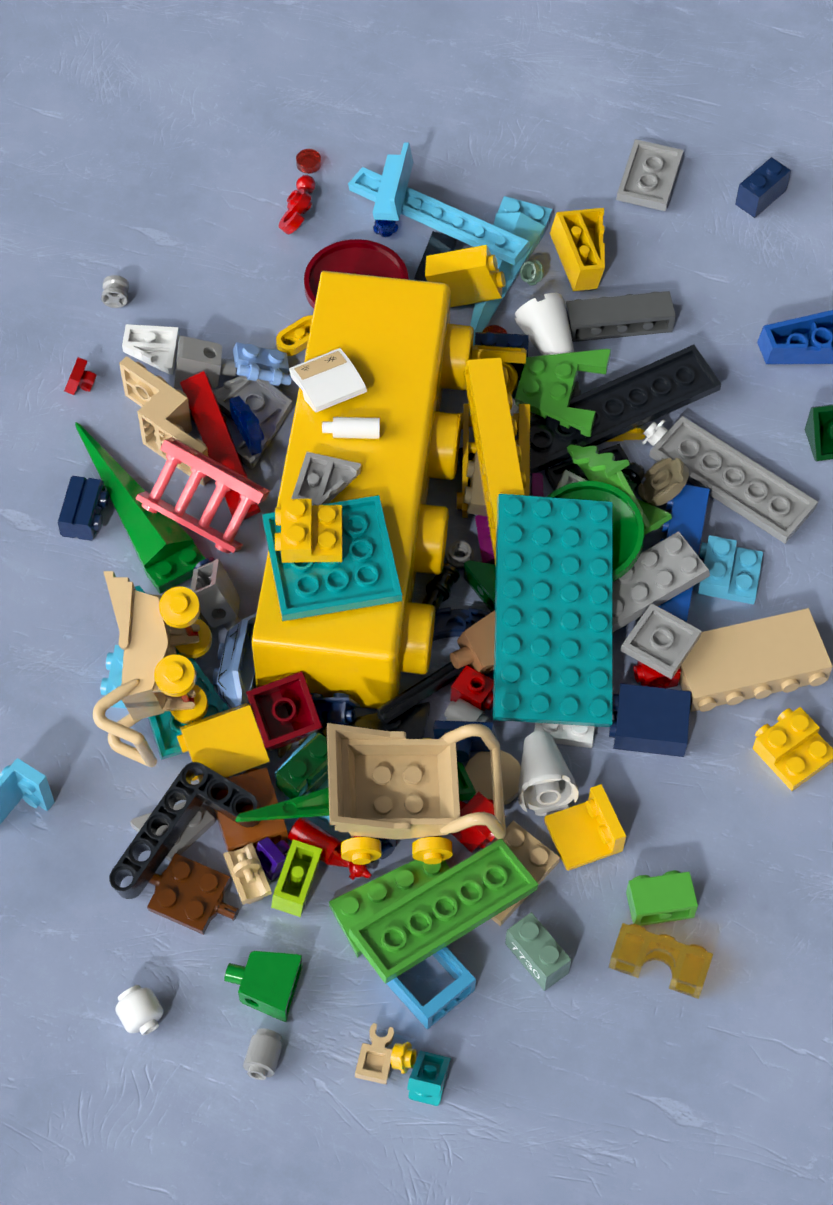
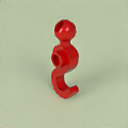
[279,175,316,235]

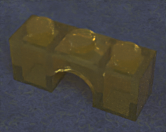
[608,923,713,999]

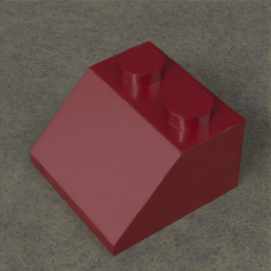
[246,671,323,751]

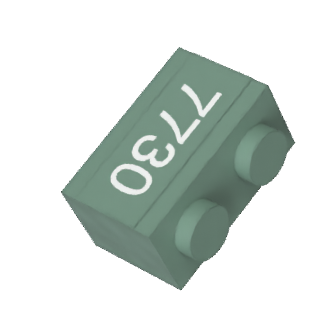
[505,912,571,991]

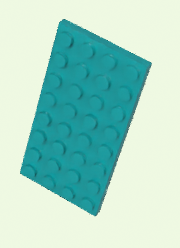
[493,494,612,727]

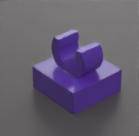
[255,837,290,881]

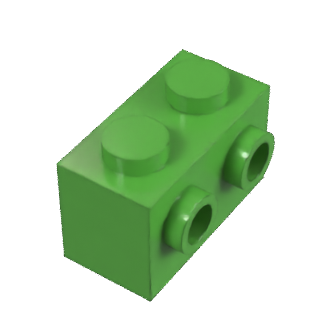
[626,870,698,927]

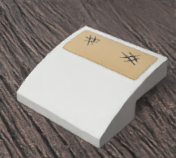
[289,348,367,413]

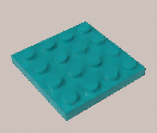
[262,495,402,621]

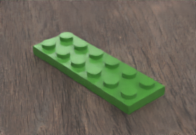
[349,839,539,984]

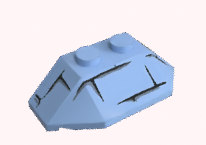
[213,613,256,709]

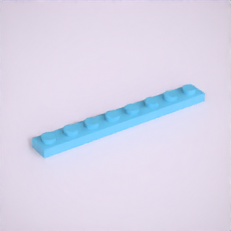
[348,167,530,266]

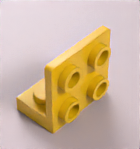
[544,784,626,871]

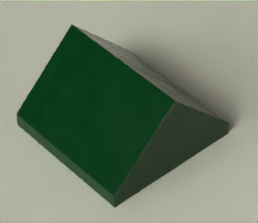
[804,404,833,461]

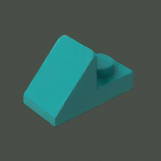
[407,1050,451,1106]

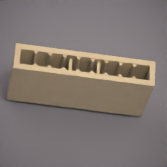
[679,608,833,712]

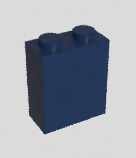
[609,683,691,757]

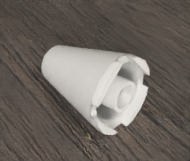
[515,293,574,356]
[518,731,579,816]

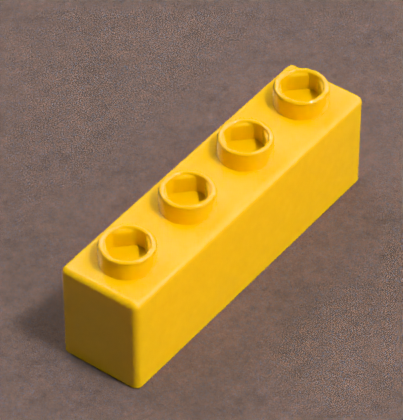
[252,271,474,709]

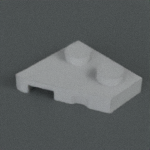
[291,452,361,505]

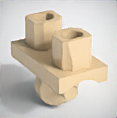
[223,843,272,905]

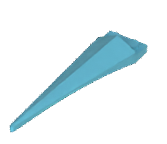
[470,196,552,346]

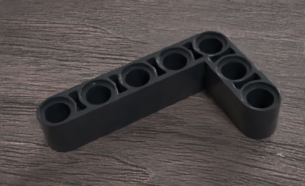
[109,762,261,899]

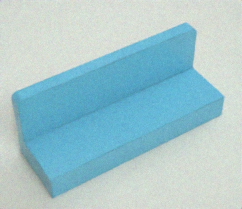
[373,142,414,221]

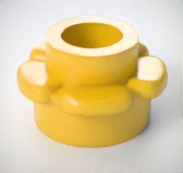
[391,1041,417,1074]

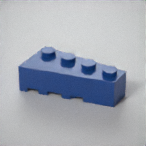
[757,310,833,364]

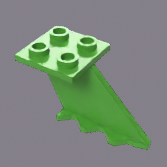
[567,445,672,535]

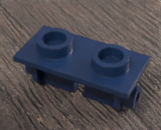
[311,693,360,725]

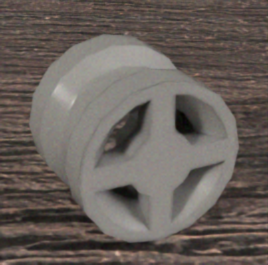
[101,275,129,308]

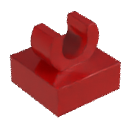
[64,357,97,395]

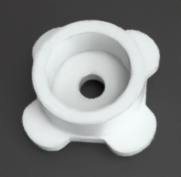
[642,419,668,446]

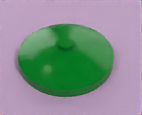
[547,481,645,582]

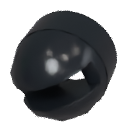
[622,462,645,486]

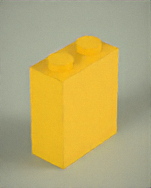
[425,245,506,307]
[177,703,270,783]

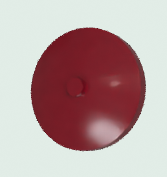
[304,239,409,309]

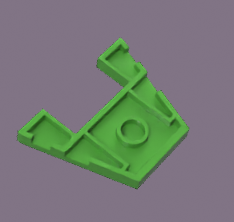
[515,349,611,437]

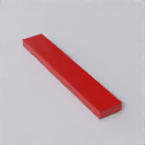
[180,371,261,520]

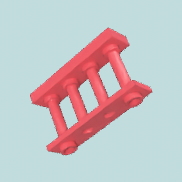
[136,437,270,554]

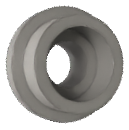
[446,541,474,568]

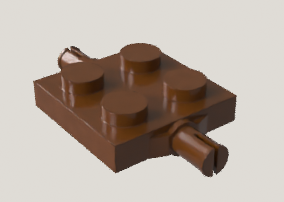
[147,853,239,935]

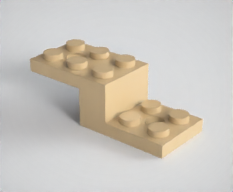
[119,356,211,486]

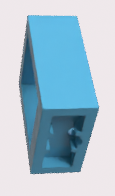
[386,947,476,1030]

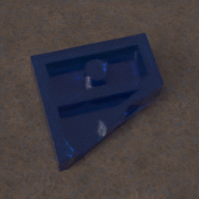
[229,396,264,456]

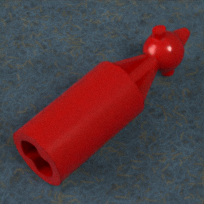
[288,817,372,880]

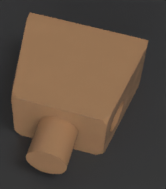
[450,610,495,675]

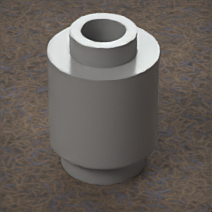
[444,698,490,722]
[243,1028,282,1080]

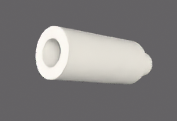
[322,417,380,439]

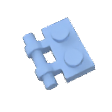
[233,342,292,386]

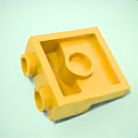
[275,499,342,563]
[752,707,833,791]

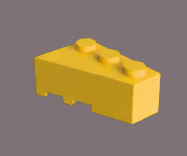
[550,208,605,291]

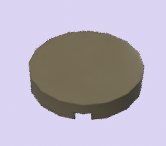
[638,458,689,506]

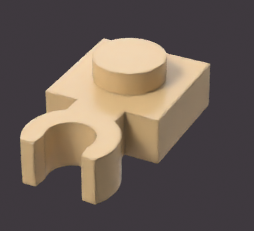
[355,1023,394,1085]

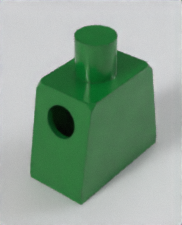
[224,951,303,1022]

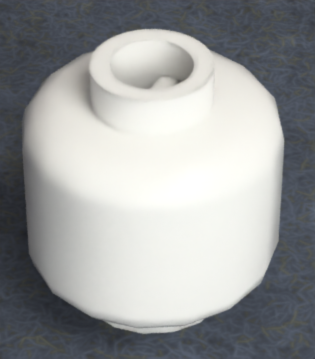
[116,985,163,1036]

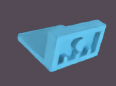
[0,758,55,824]

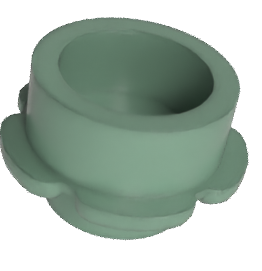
[520,260,544,286]

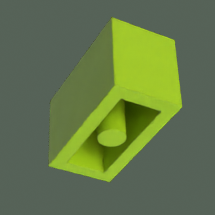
[271,840,322,917]

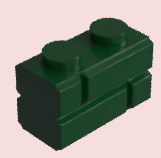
[276,733,328,799]

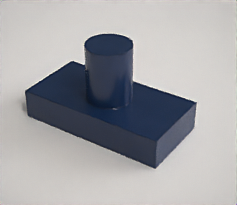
[433,720,496,763]

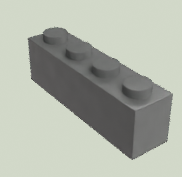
[565,291,676,342]

